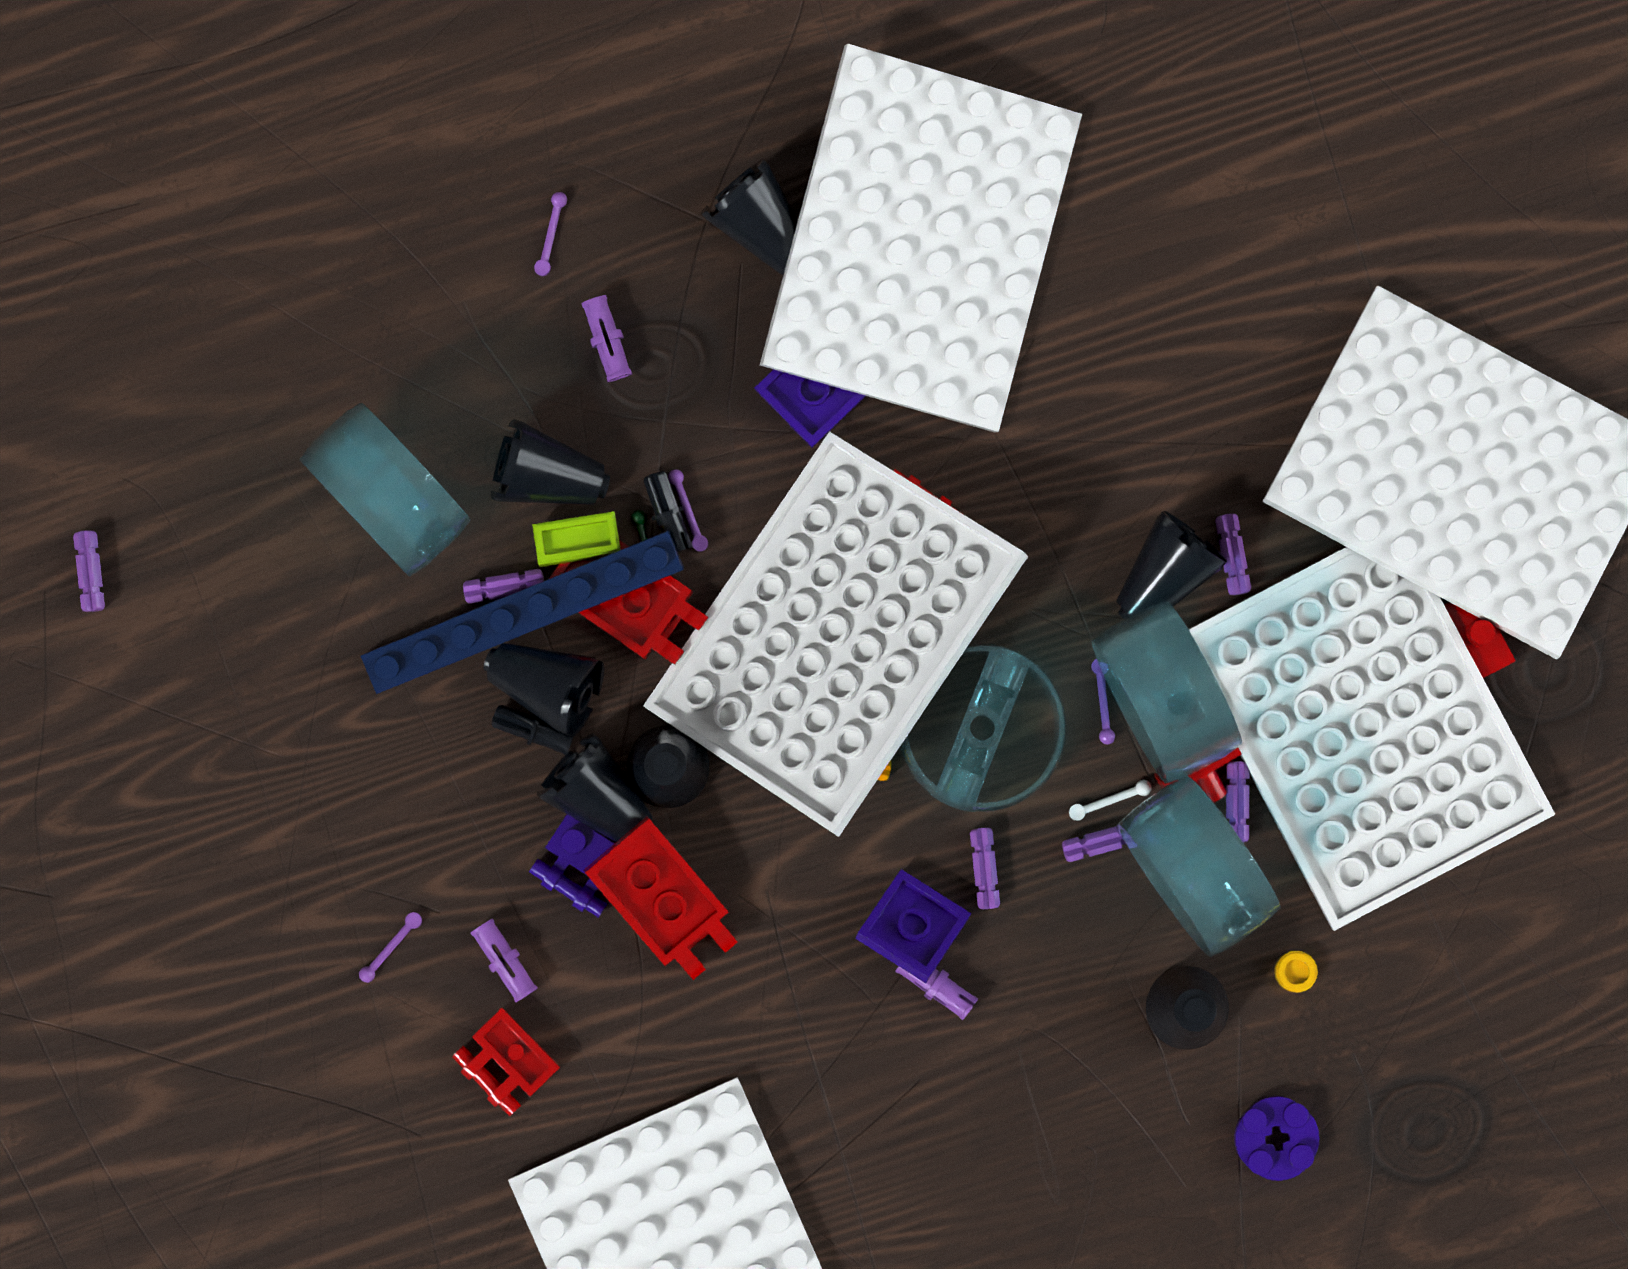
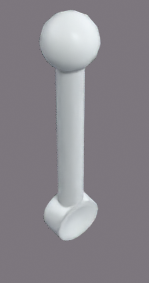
[1069,780,1152,821]

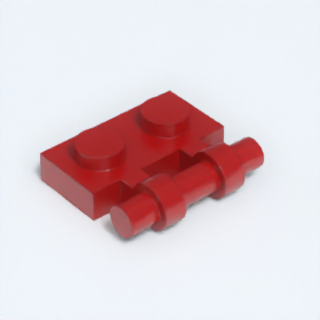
[452,1007,560,1117]

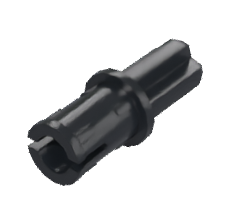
[644,471,693,552]
[491,705,574,756]

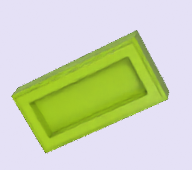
[532,511,621,567]

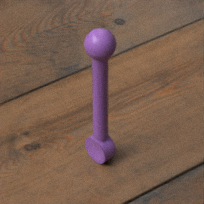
[534,192,567,276]
[668,469,708,552]
[1091,658,1115,745]
[359,912,422,983]

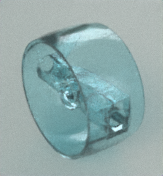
[299,402,471,577]
[1091,601,1242,784]
[900,644,1067,812]
[1117,776,1281,957]

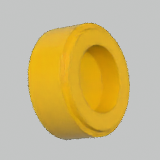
[1275,951,1318,993]

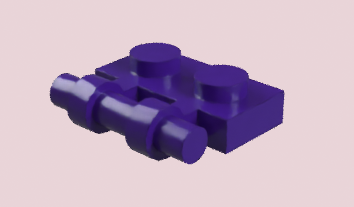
[529,815,614,918]

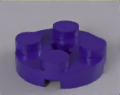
[1234,1096,1319,1181]

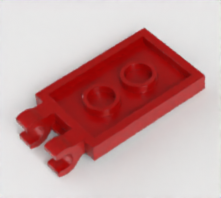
[549,540,709,665]
[583,816,738,980]

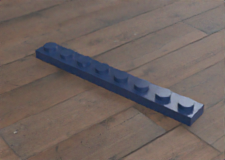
[361,530,684,694]

